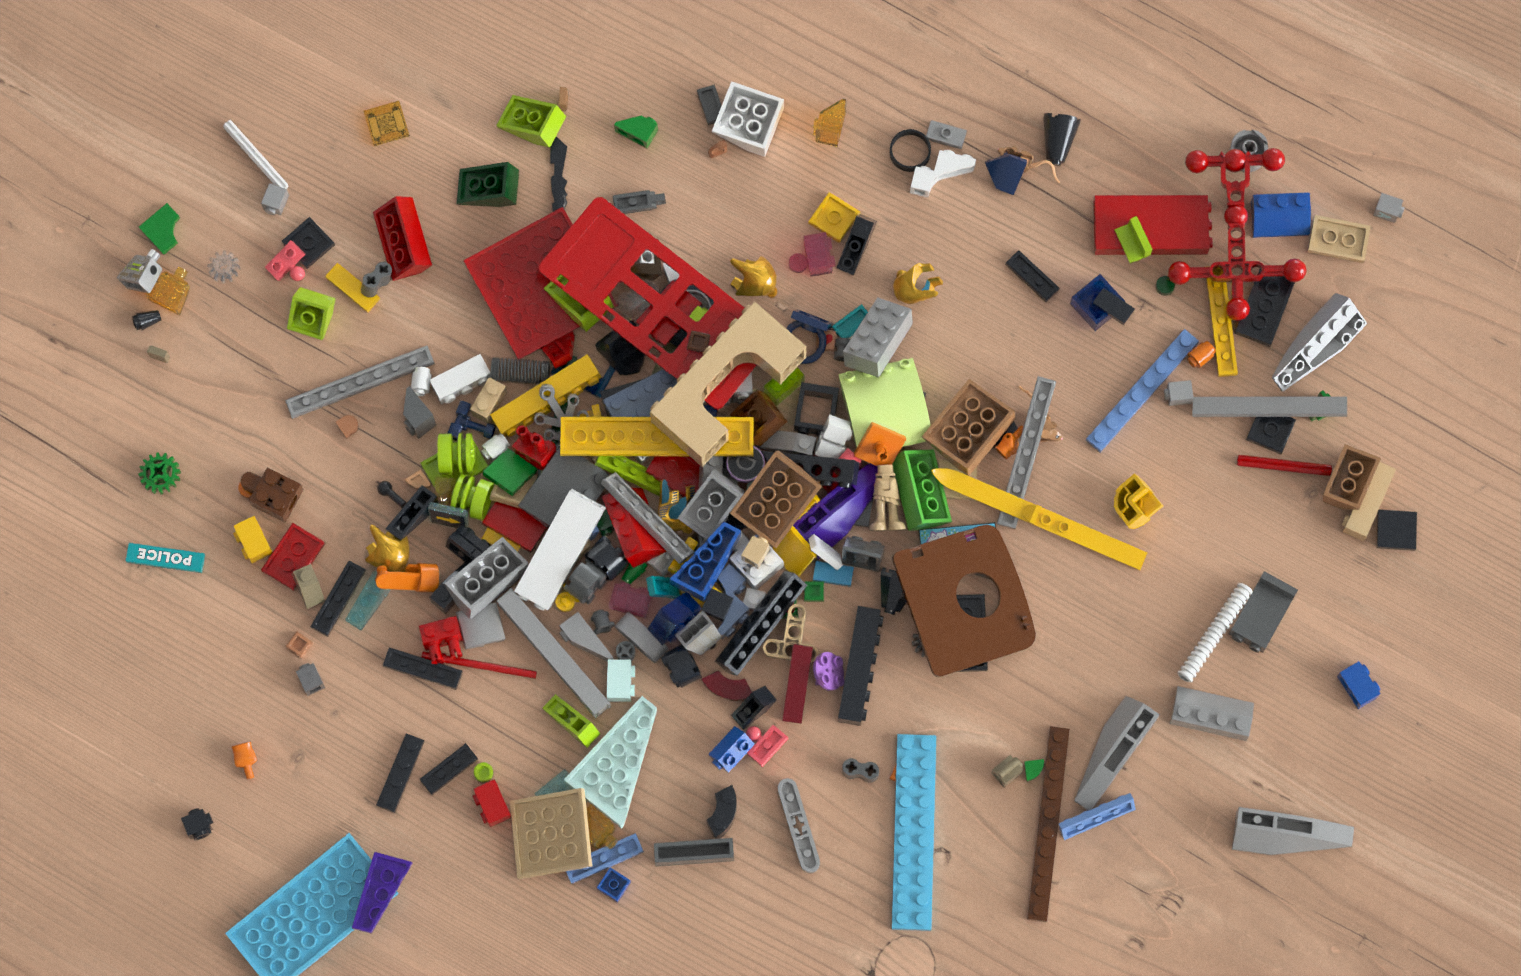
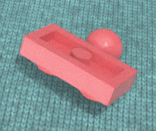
[265,240,305,281]
[746,725,788,767]

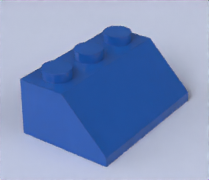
[1250,192,1311,238]

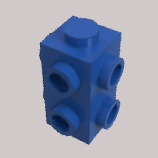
[708,726,755,773]

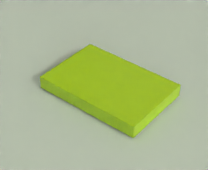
[420,438,488,496]

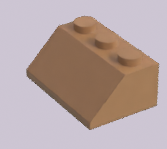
[1323,444,1381,510]

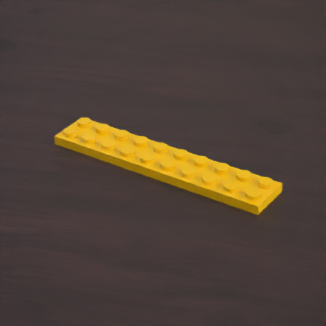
[560,417,754,456]

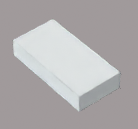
[808,534,843,570]

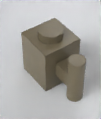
[992,755,1023,788]

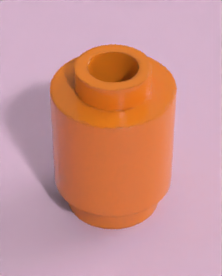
[1187,341,1216,368]

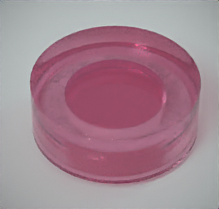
[789,253,808,273]

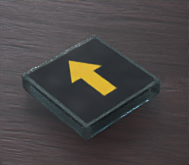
[428,502,469,528]

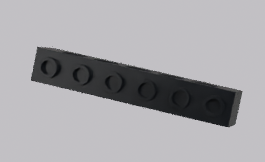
[761,451,859,488]
[715,571,807,676]

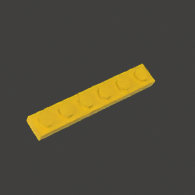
[1206,266,1238,377]

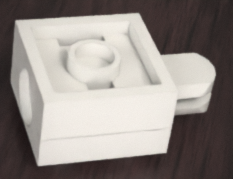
[729,532,784,590]

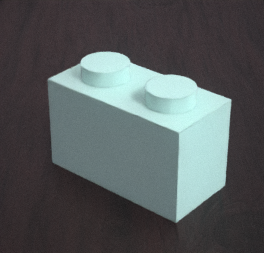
[607,659,635,702]

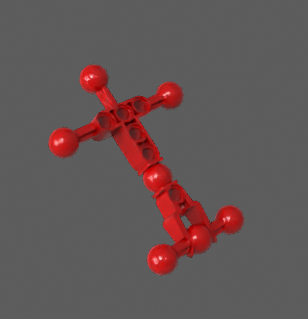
[1168,148,1307,321]

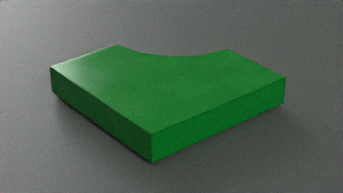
[139,203,180,255]

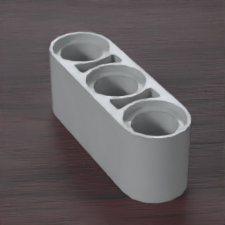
[615,612,668,663]

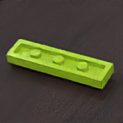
[594,456,660,496]

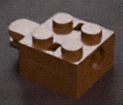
[730,389,788,447]
[241,467,304,523]

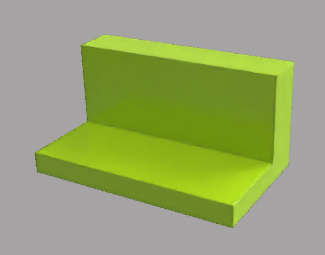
[1114,216,1152,264]

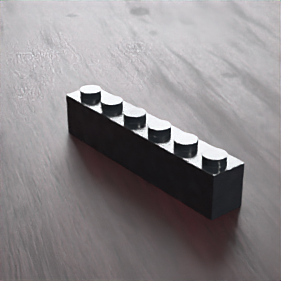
[838,606,884,726]

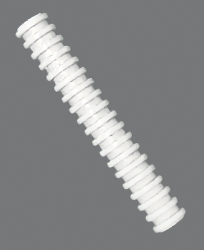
[1177,583,1253,683]

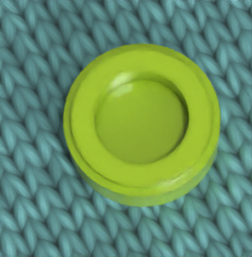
[474,762,494,783]

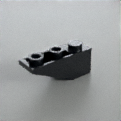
[837,214,877,275]

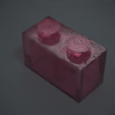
[803,232,836,277]
[609,582,653,619]

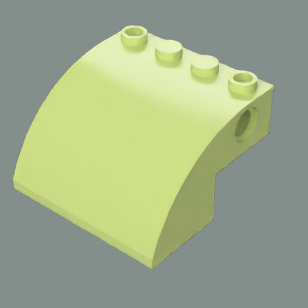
[838,358,931,448]

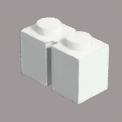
[815,414,853,458]

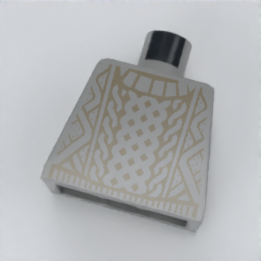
[675,611,721,655]

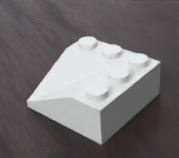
[712,81,784,157]

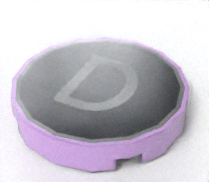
[726,446,765,483]

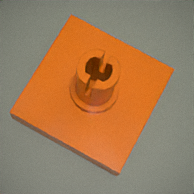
[854,422,906,466]

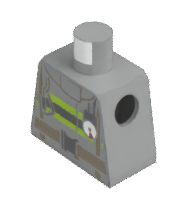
[117,249,162,293]

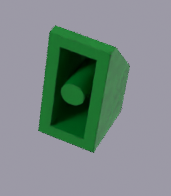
[614,115,658,149]

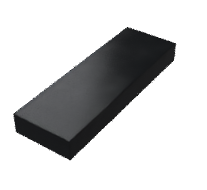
[1005,250,1060,302]
[420,743,478,795]

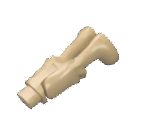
[869,465,906,531]

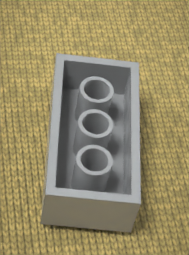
[843,297,913,378]

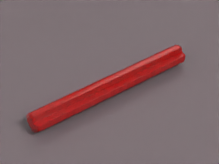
[1237,455,1332,476]

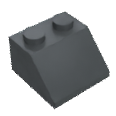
[403,386,436,439]

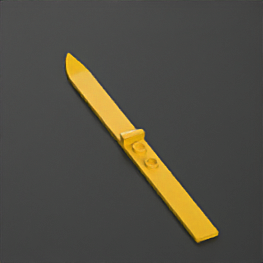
[931,468,1147,570]

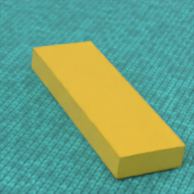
[325,262,380,313]

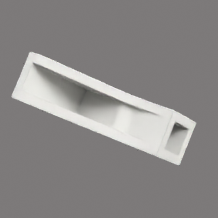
[910,150,976,198]

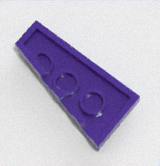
[352,852,413,934]

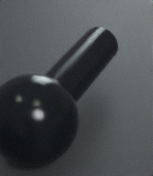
[377,481,407,508]

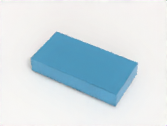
[813,561,854,587]

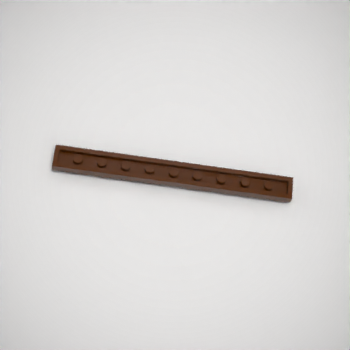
[1027,726,1070,922]

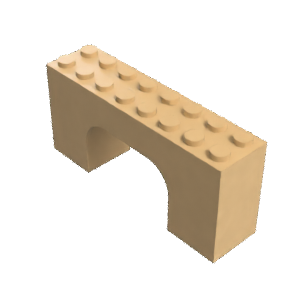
[650,302,807,467]

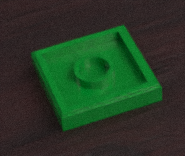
[483,448,537,496]

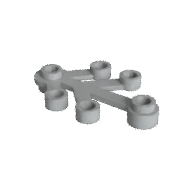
[534,384,589,441]

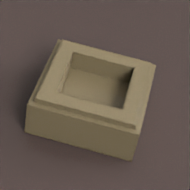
[147,346,170,363]

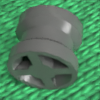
[616,641,636,662]

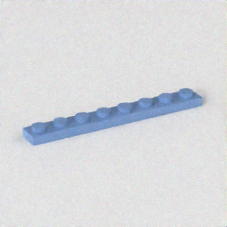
[1086,329,1199,453]

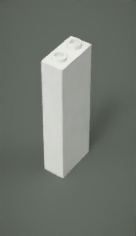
[514,489,606,611]

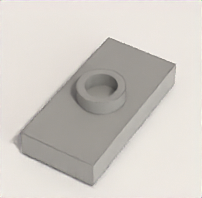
[926,120,967,149]

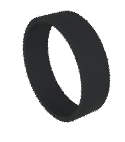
[890,129,931,172]

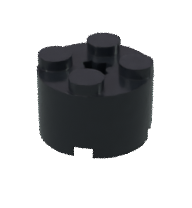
[584,536,629,582]
[661,644,702,688]

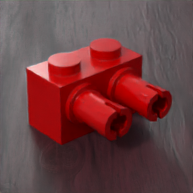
[512,425,557,471]
[419,616,463,664]

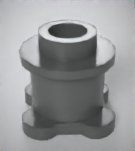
[591,610,615,635]

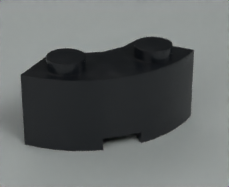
[707,785,737,839]

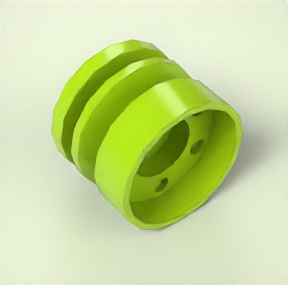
[438,433,476,474]
[450,474,494,521]

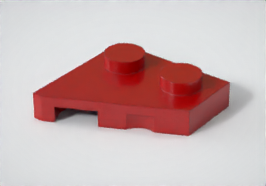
[541,331,575,368]

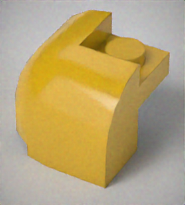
[1114,473,1163,529]

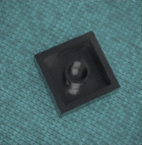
[701,588,734,622]

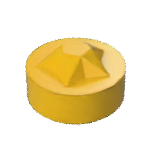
[555,592,575,612]

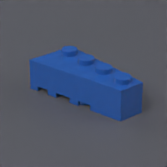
[670,522,741,602]

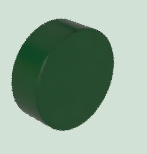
[1156,276,1175,296]

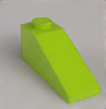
[542,694,600,748]

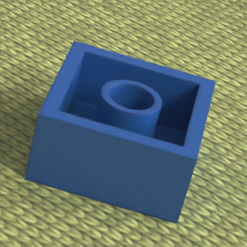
[597,867,631,903]

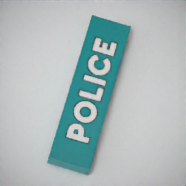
[126,543,205,573]

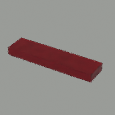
[782,644,813,724]

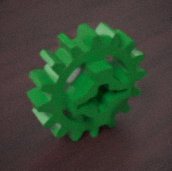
[138,452,181,494]

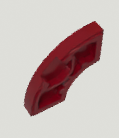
[702,670,752,701]

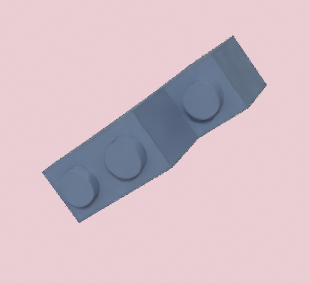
[716,564,749,640]

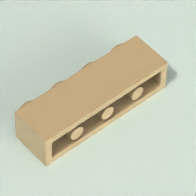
[1342,462,1396,541]

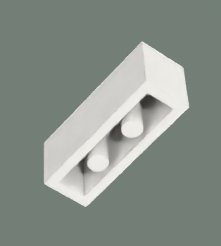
[430,354,490,405]

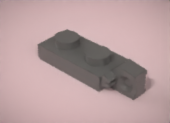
[613,190,666,214]

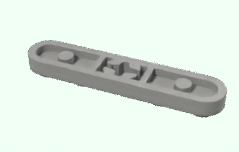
[778,778,820,873]

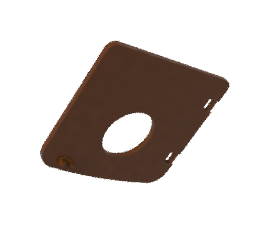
[892,525,1036,677]

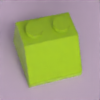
[287,287,336,340]

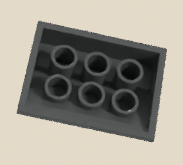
[518,446,609,529]

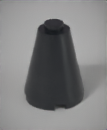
[1043,113,1081,166]

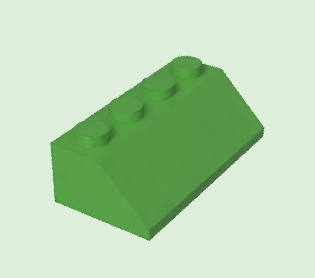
[892,449,952,531]

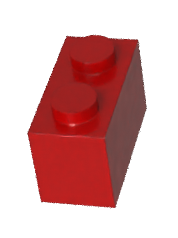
[472,779,511,827]

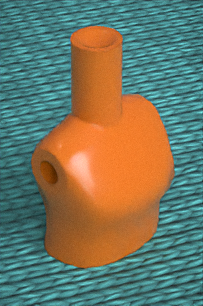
[995,425,1024,460]
[231,741,257,779]

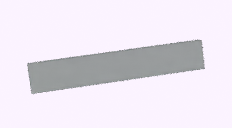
[601,472,694,564]

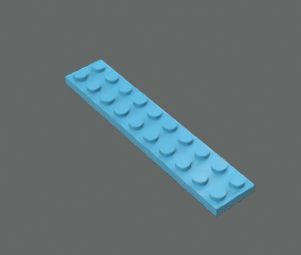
[892,734,936,931]

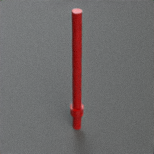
[421,651,537,679]

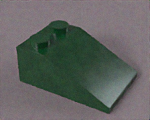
[457,162,519,207]

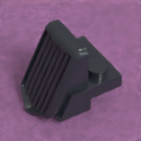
[595,321,646,376]

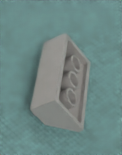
[445,537,528,619]
[1170,686,1254,741]

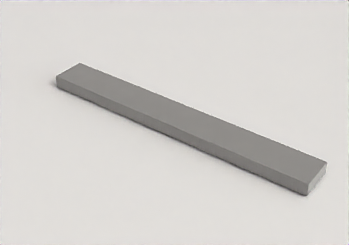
[285,346,435,419]
[997,376,1056,529]
[1192,397,1347,417]

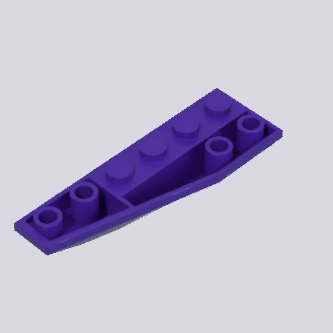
[793,463,878,560]

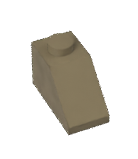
[291,564,325,609]

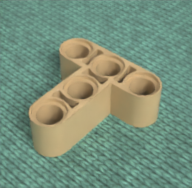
[763,604,819,664]

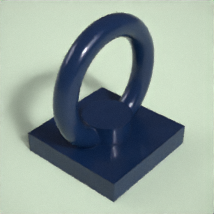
[786,309,833,364]

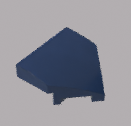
[985,152,1027,195]

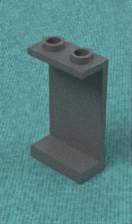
[1229,571,1298,653]

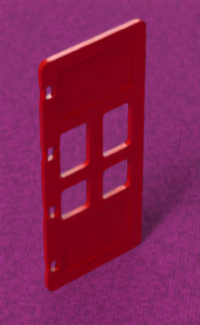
[539,197,757,409]

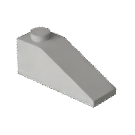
[756,431,816,456]
[559,612,614,662]

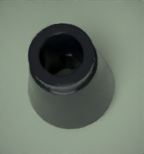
[132,310,162,331]

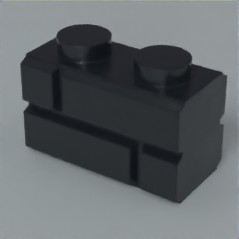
[445,525,490,564]

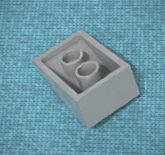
[678,469,745,540]

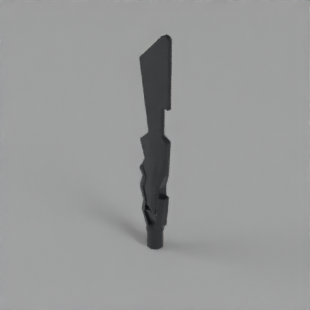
[550,137,568,212]

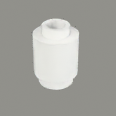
[411,367,432,396]
[481,434,510,461]

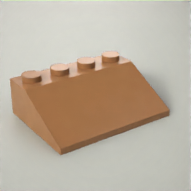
[922,379,1016,476]
[730,450,822,548]

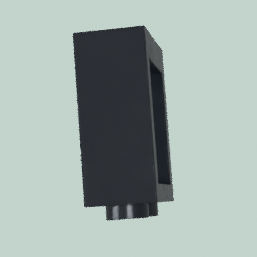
[794,382,839,437]

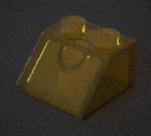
[813,99,846,147]

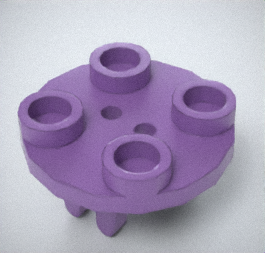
[813,652,845,691]

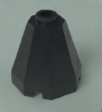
[880,567,907,615]

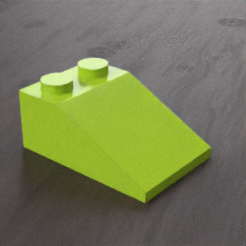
[496,95,566,148]
[544,275,614,332]

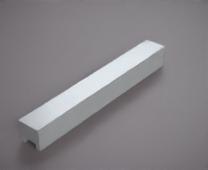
[497,588,611,719]

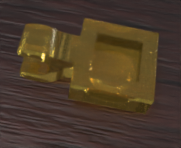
[434,477,455,511]

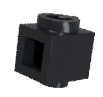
[181,808,214,841]

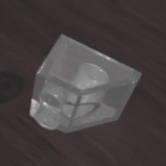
[617,278,660,322]

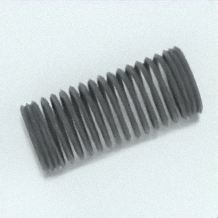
[490,357,550,384]

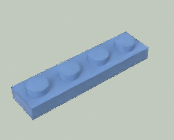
[1059,793,1136,840]
[566,833,644,884]

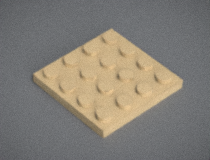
[510,788,592,879]

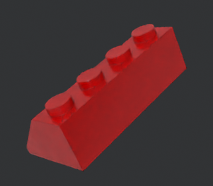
[373,196,432,281]
[602,488,667,568]

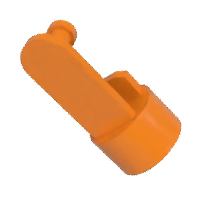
[375,563,440,593]

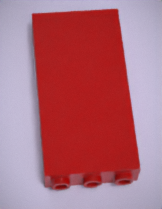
[1093,195,1213,255]

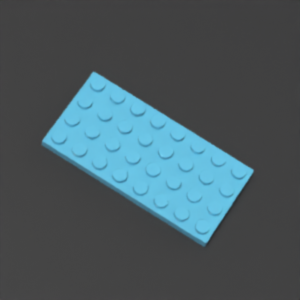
[225,833,399,976]

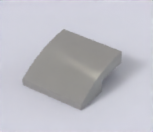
[456,603,506,649]

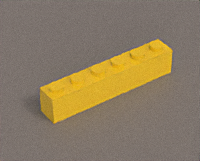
[490,354,602,437]

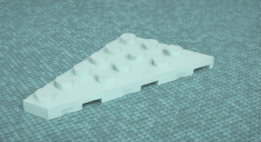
[564,696,657,828]

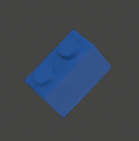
[1337,661,1381,709]

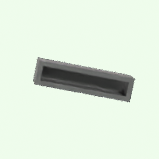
[654,838,734,867]

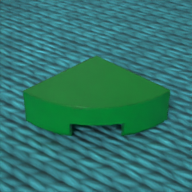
[1024,759,1044,782]

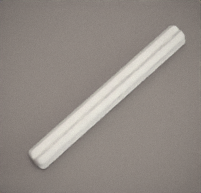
[223,120,288,189]

